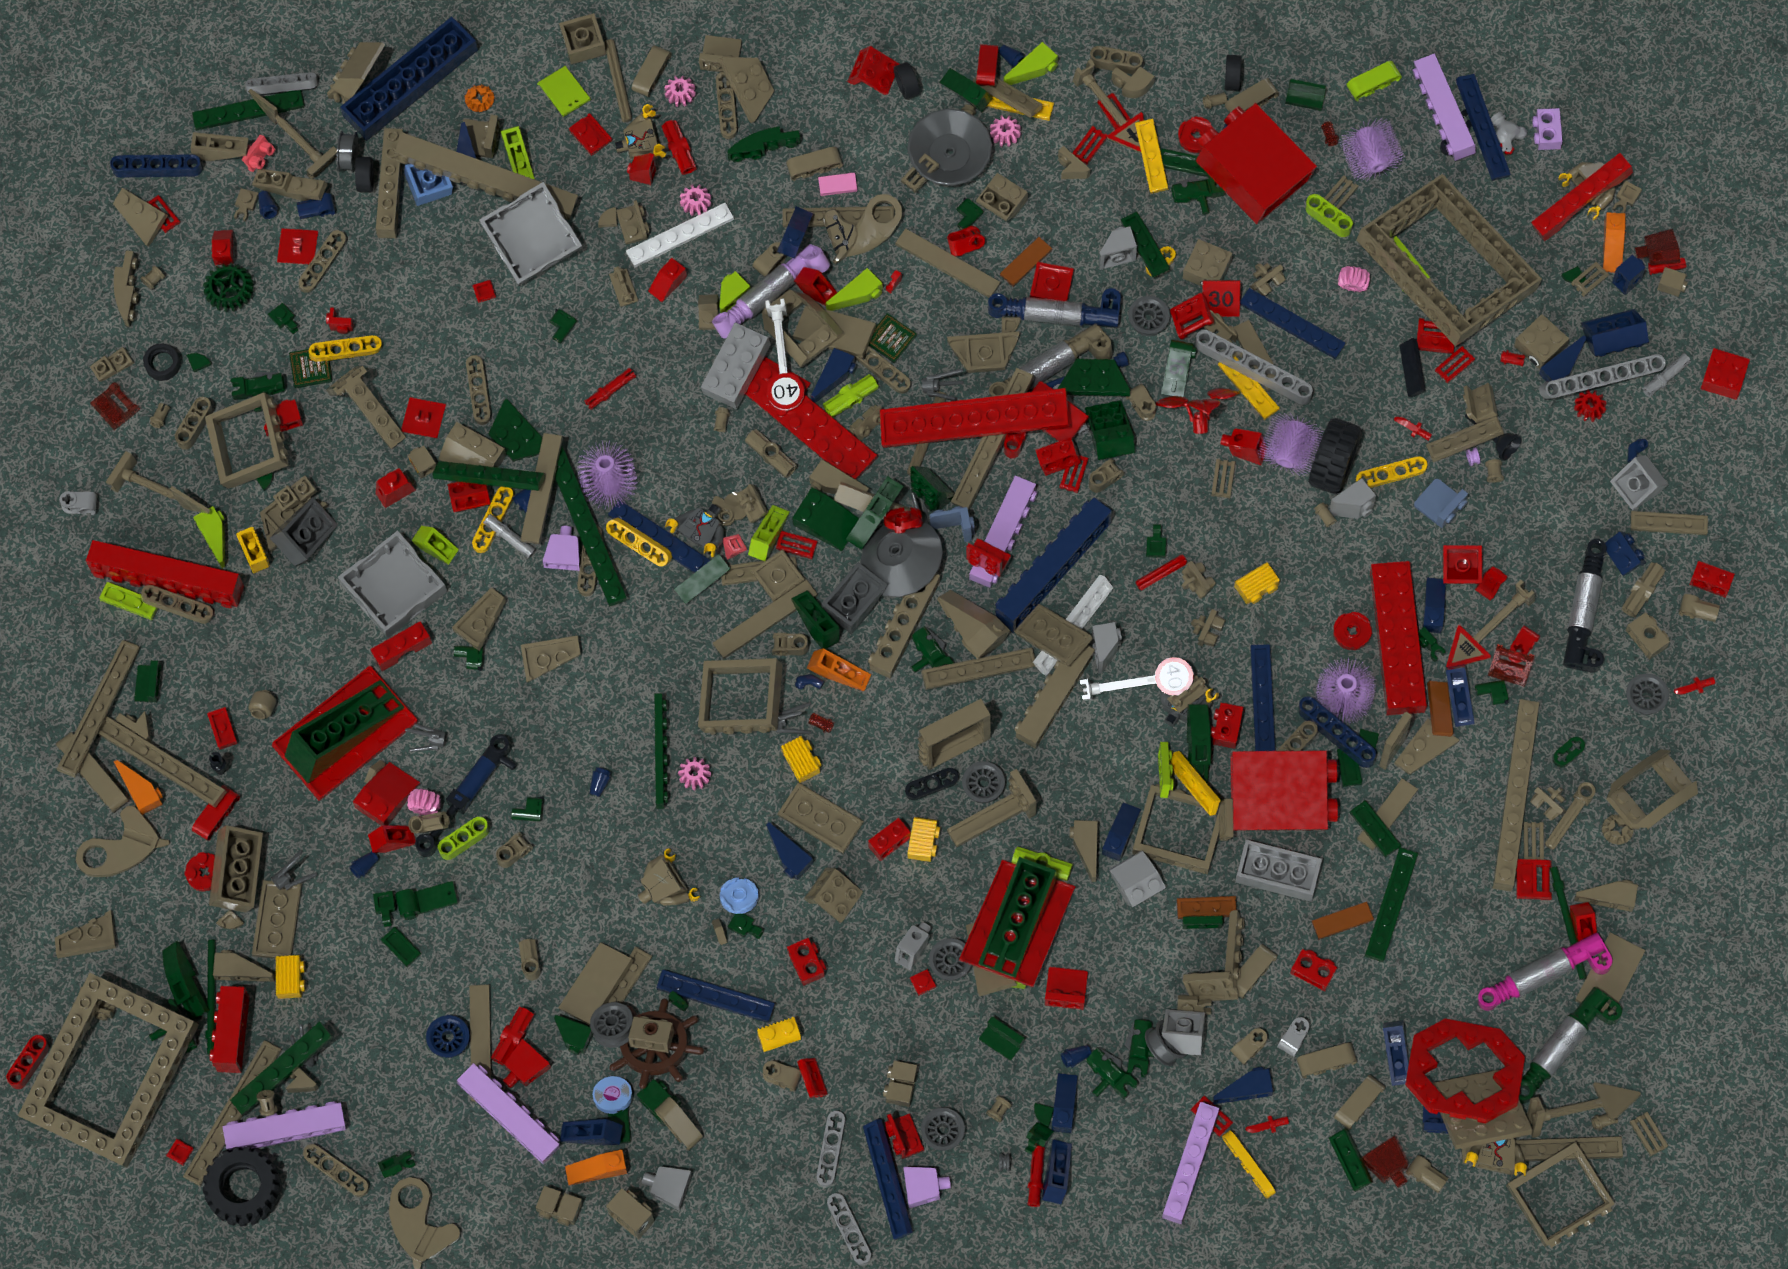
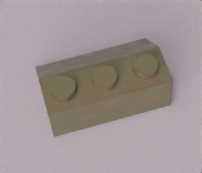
[332,42,385,99]
[438,422,506,467]

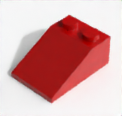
[1032,381,1089,442]
[352,762,420,825]

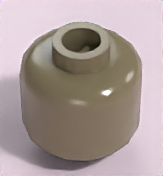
[248,690,276,719]

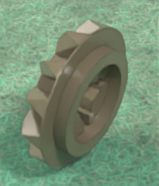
[1602,814,1634,845]

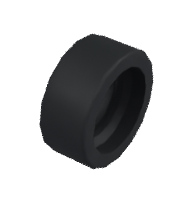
[1225,55,1241,90]
[893,62,920,99]
[355,157,374,192]
[143,343,180,381]

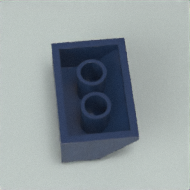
[1581,309,1649,356]

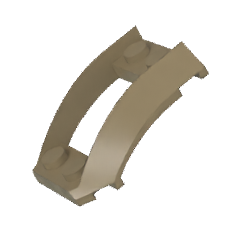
[762,290,845,368]
[1606,749,1698,830]

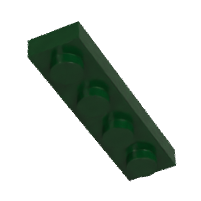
[1120,212,1169,277]

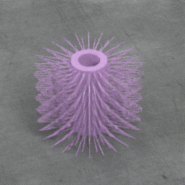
[1339,118,1405,181]
[1258,413,1323,476]
[577,440,638,510]
[1317,657,1375,725]

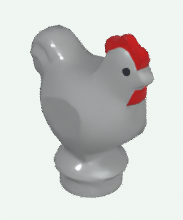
[1491,111,1527,155]

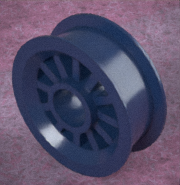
[426,1015,469,1058]

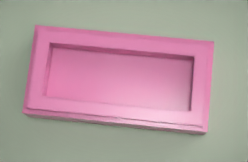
[818,173,857,196]

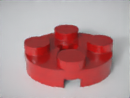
[1178,117,1213,153]
[884,507,922,533]
[1333,612,1372,651]
[185,852,215,892]

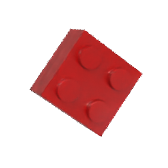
[1700,348,1750,400]

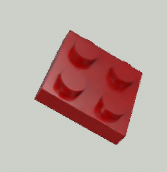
[1030,262,1074,301]

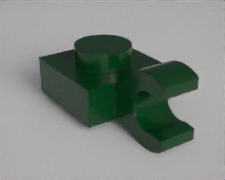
[268,303,298,334]
[1146,524,1166,558]
[1418,627,1445,662]
[373,891,396,928]
[727,914,763,940]
[1024,1122,1054,1154]
[378,1151,416,1178]

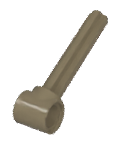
[1545,782,1595,850]

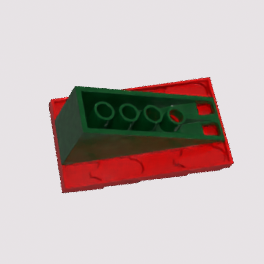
[271,665,418,801]
[959,857,1075,987]

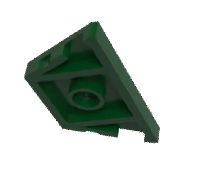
[1057,359,1130,396]
[488,399,543,462]

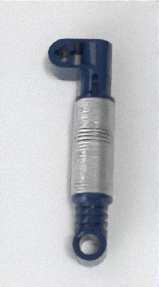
[988,288,1121,328]

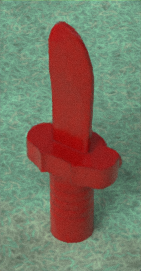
[1394,417,1432,441]
[1674,677,1715,695]
[1245,1116,1289,1133]

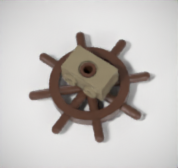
[609,998,704,1089]

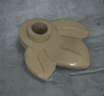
[712,492,746,526]

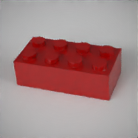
[210,986,250,1073]

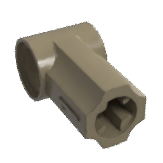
[1679,594,1720,622]
[409,811,450,833]
[519,939,541,981]
[1406,1155,1449,1193]

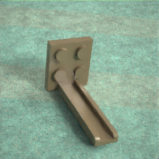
[326,366,406,449]
[947,769,1036,847]
[1183,910,1245,1001]

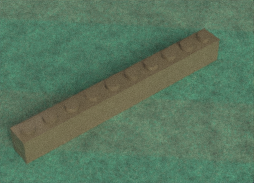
[394,132,578,220]
[1492,699,1539,892]

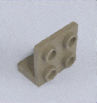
[699,35,742,72]
[463,115,500,158]
[804,868,863,922]

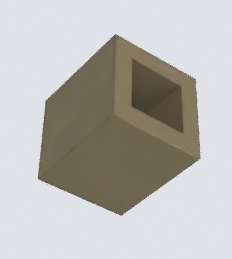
[1657,267,1688,297]
[408,446,436,479]

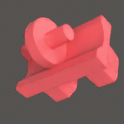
[242,135,275,172]

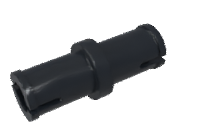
[209,752,227,775]

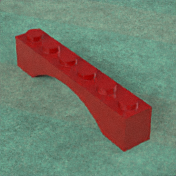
[1531,153,1633,242]

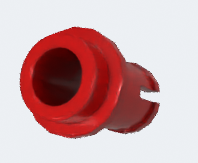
[1500,350,1525,367]

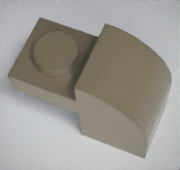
[1111,67,1155,98]

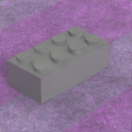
[701,322,771,409]
[1235,840,1322,902]

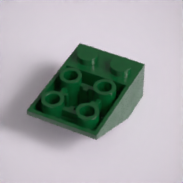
[1085,400,1135,460]
[910,466,953,511]

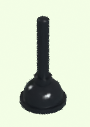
[1465,414,1522,461]

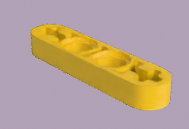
[309,335,381,362]
[1355,456,1427,488]
[472,487,514,553]
[606,518,672,566]
[1222,1130,1276,1199]

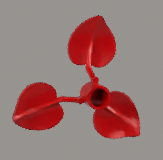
[1155,388,1240,434]

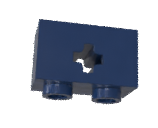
[1612,254,1646,295]

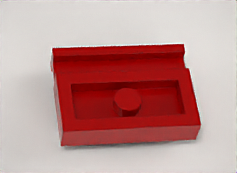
[568,113,612,156]

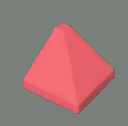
[723,534,747,560]

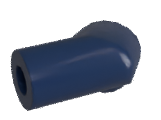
[1627,439,1648,463]
[795,674,825,690]

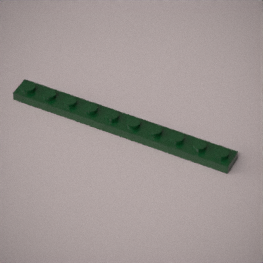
[540,434,627,607]

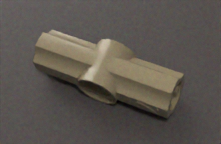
[745,429,797,478]
[1621,562,1665,618]

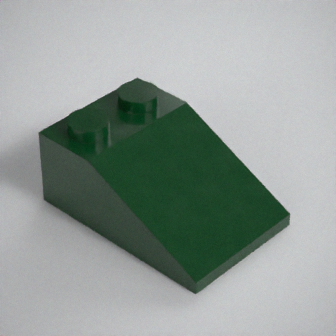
[792,487,859,551]

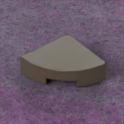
[598,207,617,228]
[1002,317,1021,333]
[364,760,386,783]
[216,910,244,929]
[712,918,727,945]

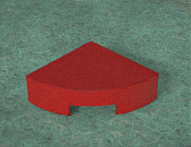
[886,270,902,294]

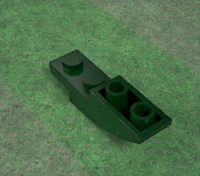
[727,126,800,162]
[846,476,903,550]
[1186,704,1211,783]
[162,941,209,1021]

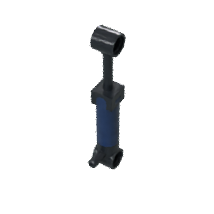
[415,734,517,857]

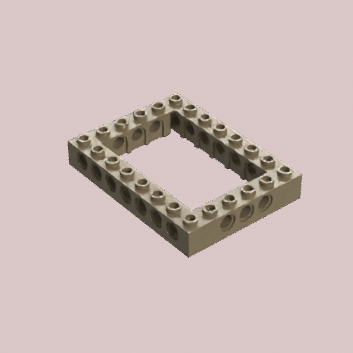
[1356,174,1542,347]
[18,973,199,1168]

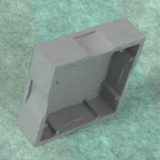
[479,182,582,286]
[338,531,447,639]

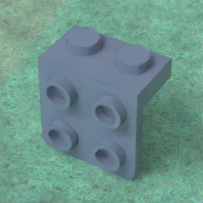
[1414,479,1468,528]
[930,506,975,542]

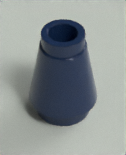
[998,45,1025,68]
[258,191,278,219]
[589,767,611,797]
[349,851,379,878]
[1061,1045,1091,1068]

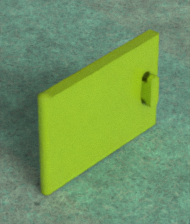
[537,66,591,117]

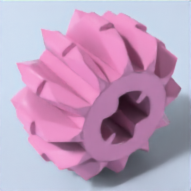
[665,75,696,107]
[990,115,1021,147]
[680,184,711,216]
[1338,266,1370,292]
[678,757,711,791]
[407,789,441,815]

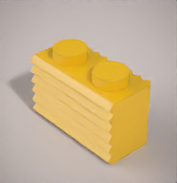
[236,527,270,573]
[1234,562,1280,604]
[781,736,821,783]
[908,817,940,862]
[276,955,305,999]
[757,1017,801,1052]

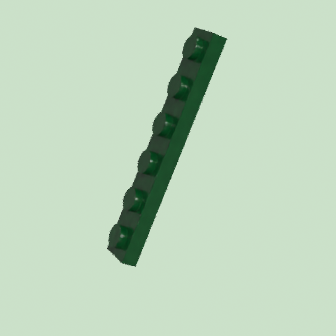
[192,90,304,131]
[432,461,545,491]
[654,693,668,809]
[1364,848,1418,962]
[230,1021,333,1116]

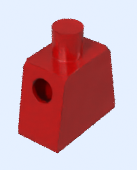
[1221,428,1267,465]
[376,468,416,508]
[502,1039,551,1089]

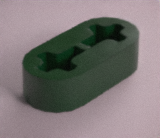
[1553,737,1585,768]

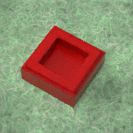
[472,280,496,303]
[166,1139,194,1166]

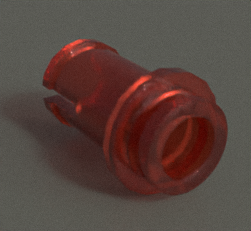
[1321,122,1339,147]
[808,713,834,733]

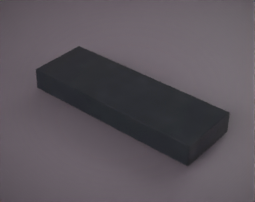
[1399,338,1426,397]

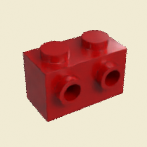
[1210,703,1243,749]

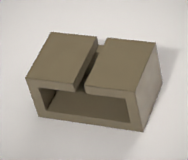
[883,1061,917,1107]
[536,1186,583,1226]

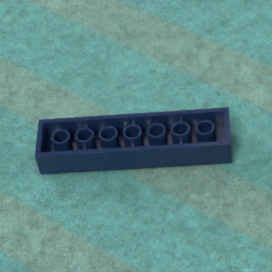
[340,16,478,141]
[995,497,1112,633]

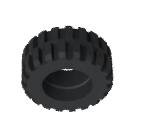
[1308,418,1362,494]
[202,1146,282,1227]

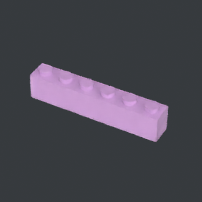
[1412,54,1476,161]
[969,476,1038,588]
[457,1063,560,1164]
[222,1102,346,1152]
[1162,1102,1219,1224]

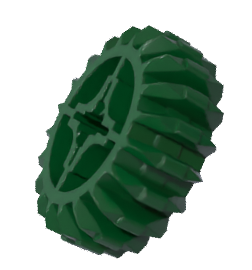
[203,263,254,312]

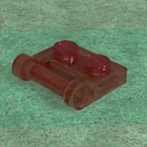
[90,382,140,431]
[1488,644,1535,687]

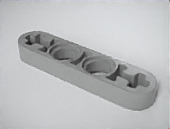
[245,72,318,94]
[817,1111,845,1187]
[827,1193,871,1266]

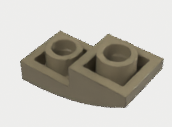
[90,347,134,382]
[273,476,318,512]

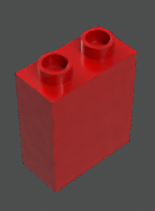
[1196,103,1317,225]
[1230,751,1338,831]

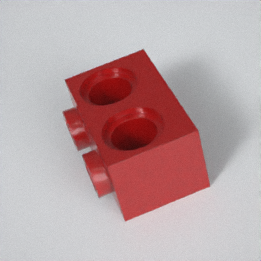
[1035,437,1081,476]
[447,482,491,512]
[1689,561,1735,598]
[868,818,911,861]
[787,938,826,986]
[1290,949,1337,992]

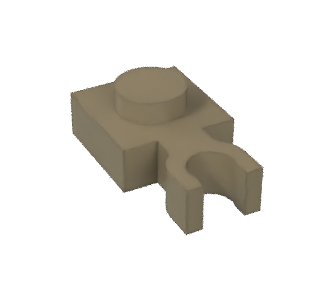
[1612,181,1642,213]
[234,188,259,222]
[1177,995,1211,1015]

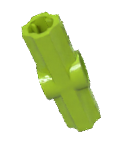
[823,374,878,418]
[1011,846,1073,881]

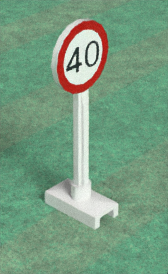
[765,299,804,410]
[1080,657,1193,701]

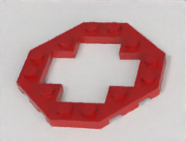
[1405,1018,1525,1124]

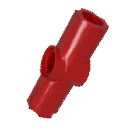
[661,120,696,175]
[491,1006,535,1066]

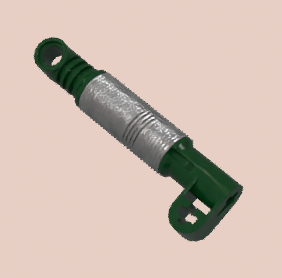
[1519,987,1622,1104]

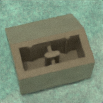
[976,173,1028,221]

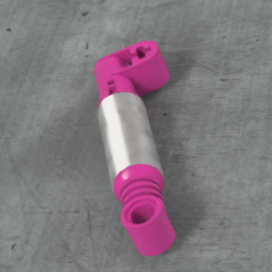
[1478,933,1612,1011]

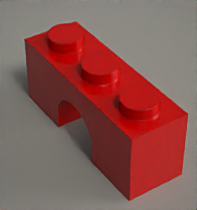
[370,621,432,672]

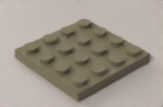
[1432,1069,1532,1150]

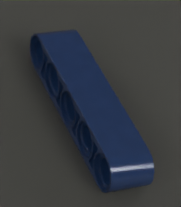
[110,154,203,178]
[1298,696,1376,768]

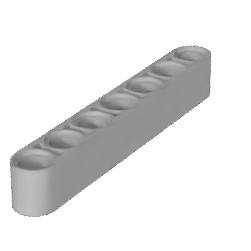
[1196,330,1313,405]
[1539,354,1666,399]

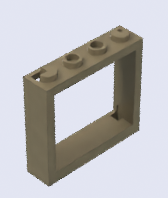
[205,393,289,489]
[698,658,783,735]
[918,699,990,770]
[1132,784,1221,875]
[1506,1142,1615,1248]

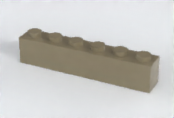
[1014,645,1095,749]

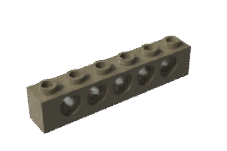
[376,128,404,238]
[868,574,940,679]

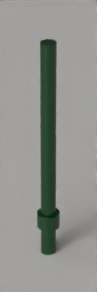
[1550,866,1587,980]
[205,940,216,1055]

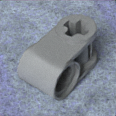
[59,491,97,515]
[1277,1017,1309,1057]

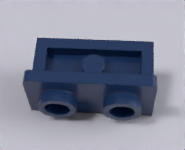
[1605,531,1646,576]

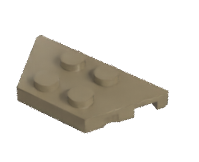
[718,57,774,123]
[947,331,1020,373]
[260,497,328,552]

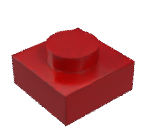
[910,969,936,996]

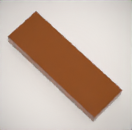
[1000,237,1052,287]
[1427,681,1453,737]
[1176,896,1236,919]
[1311,901,1374,940]

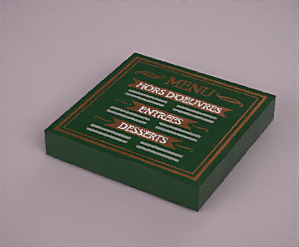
[868,313,917,364]
[289,348,332,388]

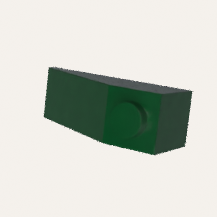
[939,68,992,113]
[791,590,839,649]

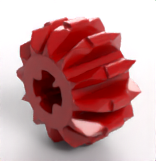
[1574,390,1606,422]

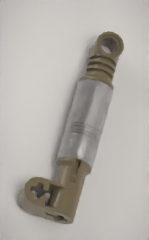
[989,324,1113,397]

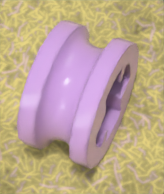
[1466,447,1480,466]

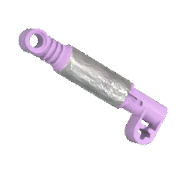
[712,244,830,338]

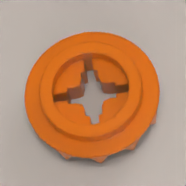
[465,84,494,112]

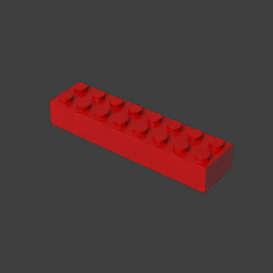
[86,540,244,608]
[1370,561,1427,716]

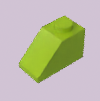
[720,271,751,313]
[412,526,459,565]

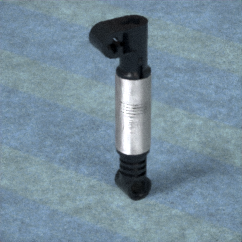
[1563,539,1606,673]

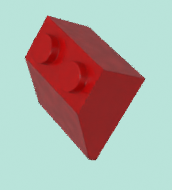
[1442,545,1482,584]

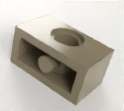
[1626,612,1670,660]

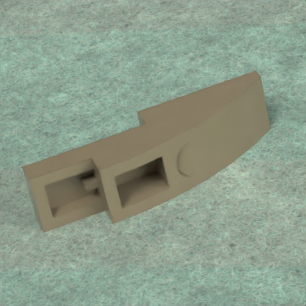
[252,169,327,201]
[114,251,139,327]

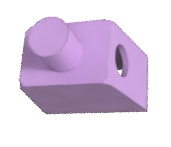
[543,526,580,571]
[904,1167,951,1208]

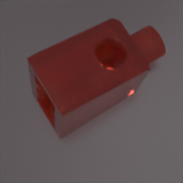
[1635,229,1681,265]
[1362,1136,1408,1188]

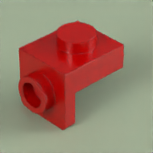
[326,307,354,334]
[1475,566,1507,600]

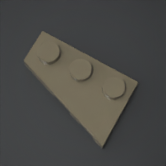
[113,188,168,247]
[452,588,506,651]
[521,635,581,683]
[1394,719,1460,775]
[55,910,116,958]

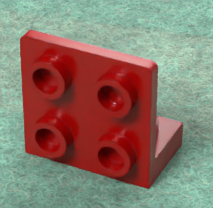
[847,46,899,95]
[966,538,1011,576]
[1044,967,1088,1010]
[885,1113,924,1159]

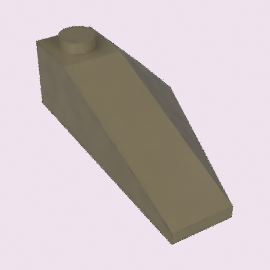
[937,590,1010,659]

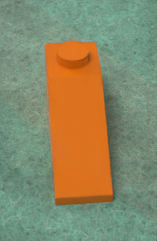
[1603,212,1625,273]
[807,648,871,691]
[114,760,163,815]
[565,1150,627,1186]

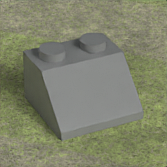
[1099,227,1137,270]
[1610,455,1669,511]
[1329,478,1376,519]
[1092,622,1121,674]
[1109,850,1166,907]
[1162,1009,1205,1055]

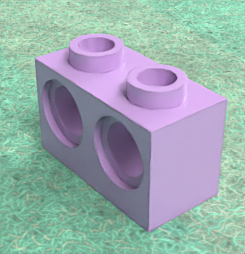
[1532,108,1562,150]

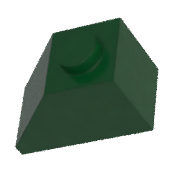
[554,1015,593,1055]

